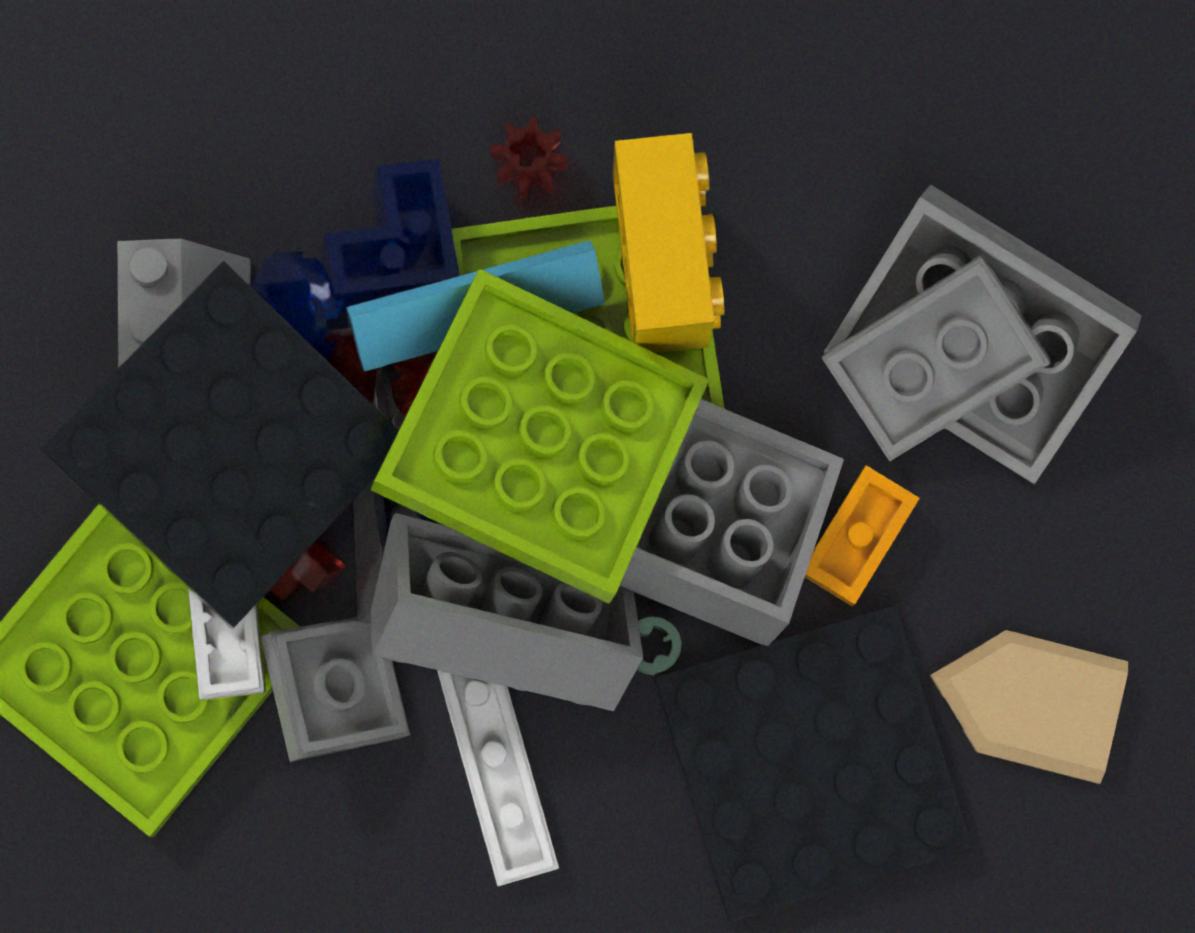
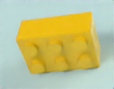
[613,133,724,353]

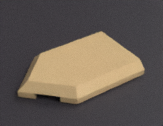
[930,630,1128,784]

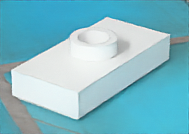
[188,589,266,700]

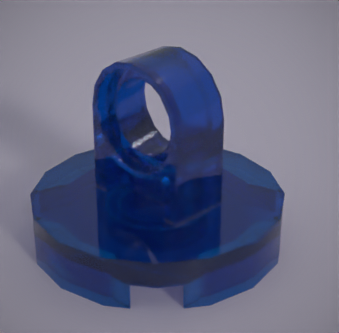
[250,251,337,361]

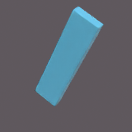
[346,240,605,372]

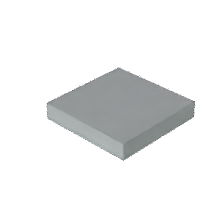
[261,617,410,762]

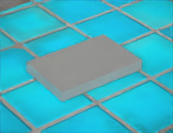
[822,254,1051,461]

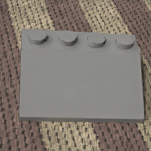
[824,185,1142,484]
[620,399,844,646]

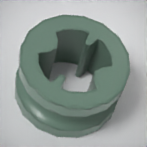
[637,616,682,675]

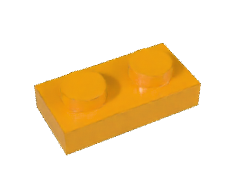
[805,465,920,607]

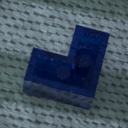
[320,159,460,315]

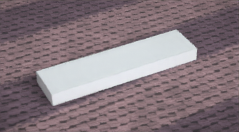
[437,670,559,886]

